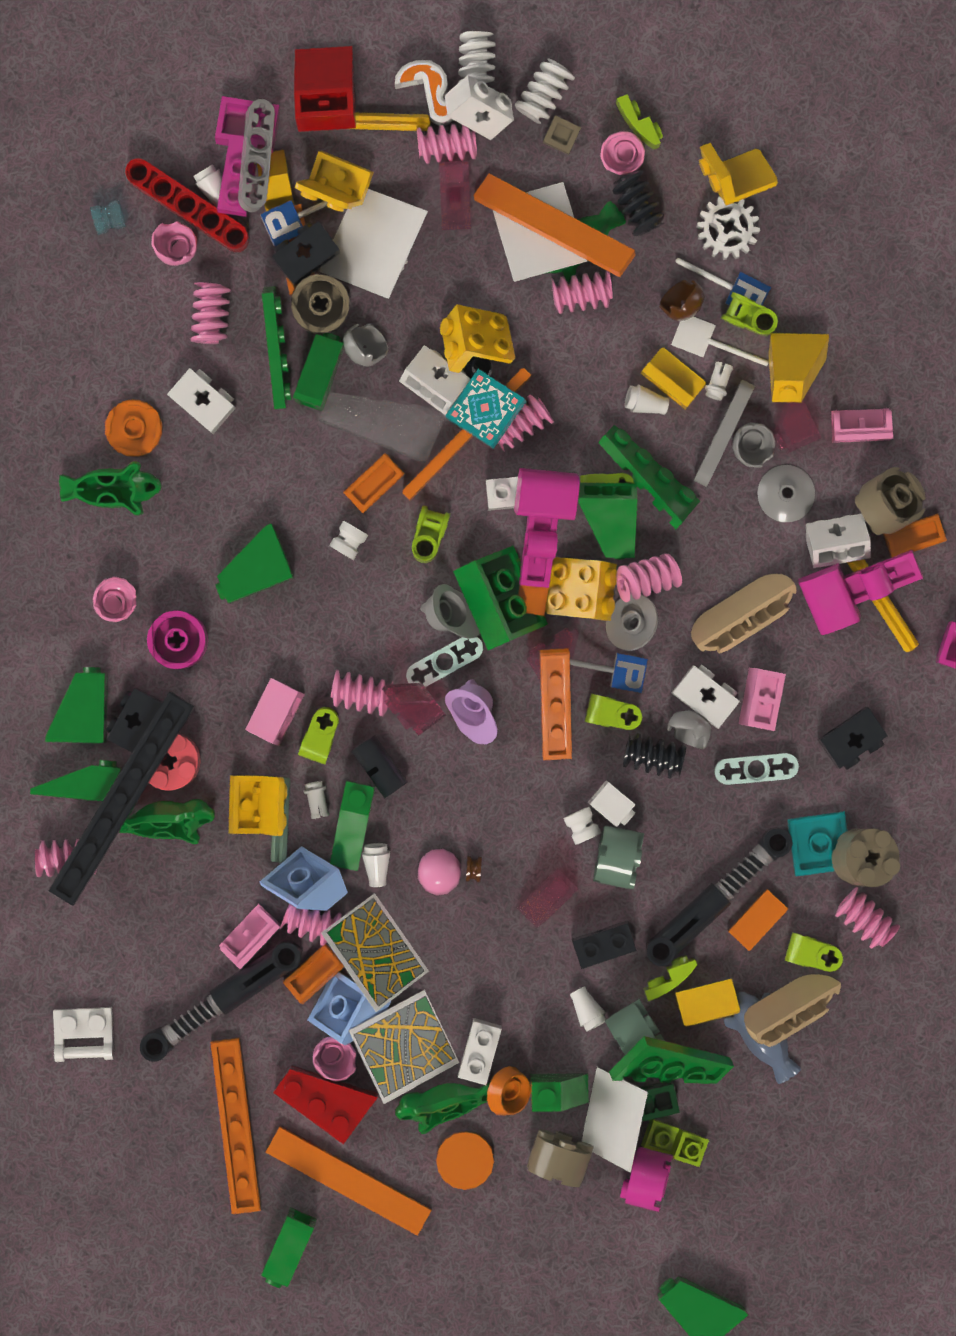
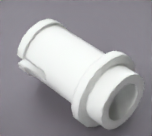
[705,362,733,401]
[303,781,329,819]

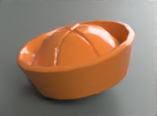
[487,1066,531,1116]

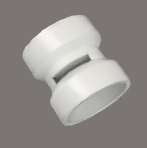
[329,521,368,560]
[563,807,601,845]

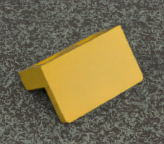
[640,348,706,410]
[675,979,740,1027]

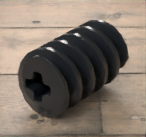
[613,170,664,236]
[623,733,686,779]

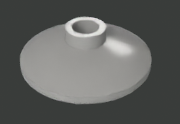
[757,465,815,522]
[606,594,658,651]

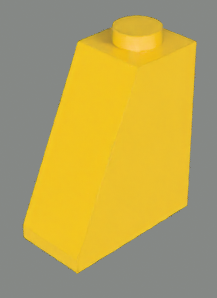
[769,333,829,403]

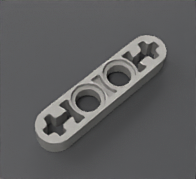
[238,99,275,212]
[693,379,755,487]

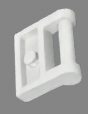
[53,1007,114,1062]

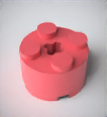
[149,733,201,791]

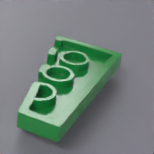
[262,286,291,409]
[598,425,700,530]
[609,1036,734,1084]

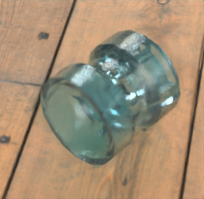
[90,199,126,235]

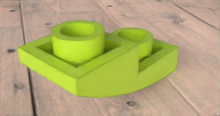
[616,94,663,150]
[643,955,697,1002]
[641,1119,709,1167]

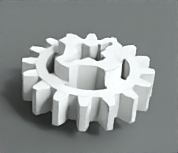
[696,197,760,260]

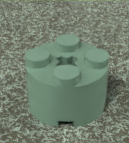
[593,825,644,890]
[605,999,665,1055]

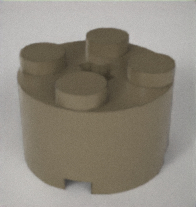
[291,274,349,334]
[855,467,926,535]
[832,829,900,887]
[527,1129,594,1187]

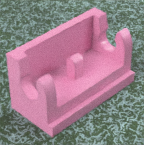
[831,408,893,443]
[738,668,786,731]
[245,678,305,746]
[219,904,281,969]

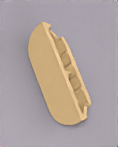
[691,574,796,653]
[744,974,841,1047]

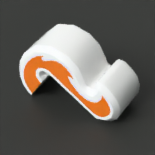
[395,60,453,126]

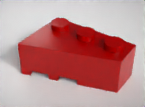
[273,1065,379,1144]

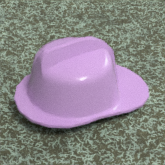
[445,679,498,744]

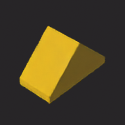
[257,150,294,211]

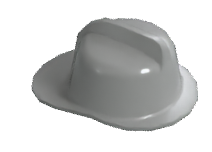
[420,584,480,639]

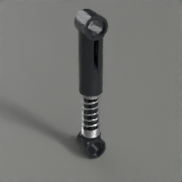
[645,827,793,966]
[140,941,302,1062]

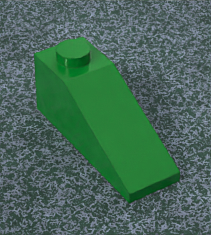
[30,760,123,801]
[330,780,376,871]

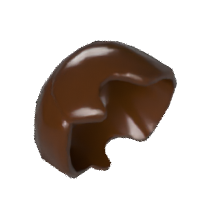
[659,280,705,321]

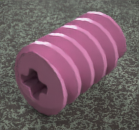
[417,124,477,164]
[551,271,613,314]
[191,283,231,344]
[498,394,554,452]
[616,553,682,602]
[331,670,393,717]
[35,839,97,877]
[835,887,900,949]
[280,904,342,949]

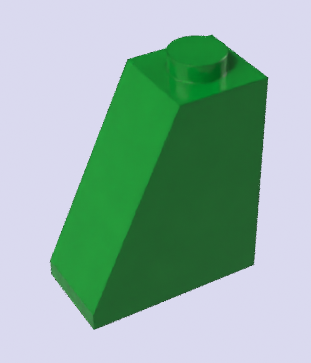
[293,332,344,411]
[578,483,638,560]
[215,524,294,604]
[45,667,108,743]
[530,1073,589,1112]
[261,1207,317,1288]
[657,1276,748,1336]

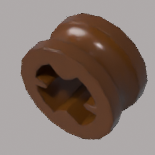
[466,856,482,882]

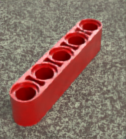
[125,158,250,252]

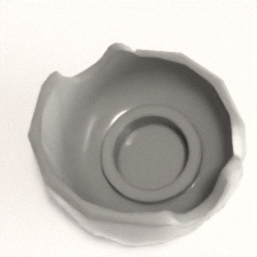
[343,324,389,367]
[732,422,776,468]
[667,710,711,749]

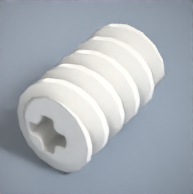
[458,31,495,90]
[515,58,575,124]

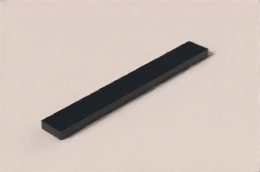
[48,691,196,906]

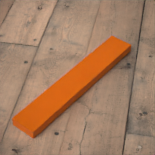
[473,173,636,277]
[402,368,531,501]
[210,1037,261,1214]
[265,1126,432,1236]

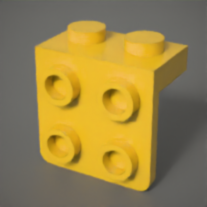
[699,143,778,206]
[295,151,374,212]
[440,304,515,373]
[545,557,617,621]
[228,775,287,836]

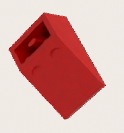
[294,46,356,132]

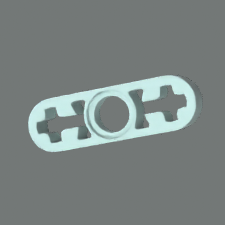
[406,637,483,689]
[714,753,799,785]

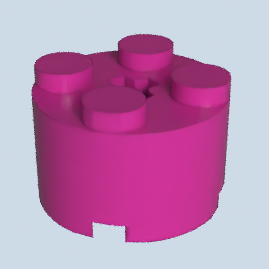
[147,611,208,669]
[620,1147,673,1212]

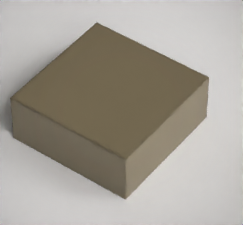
[543,115,581,155]

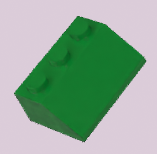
[453,545,548,650]

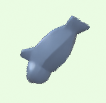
[724,991,801,1084]

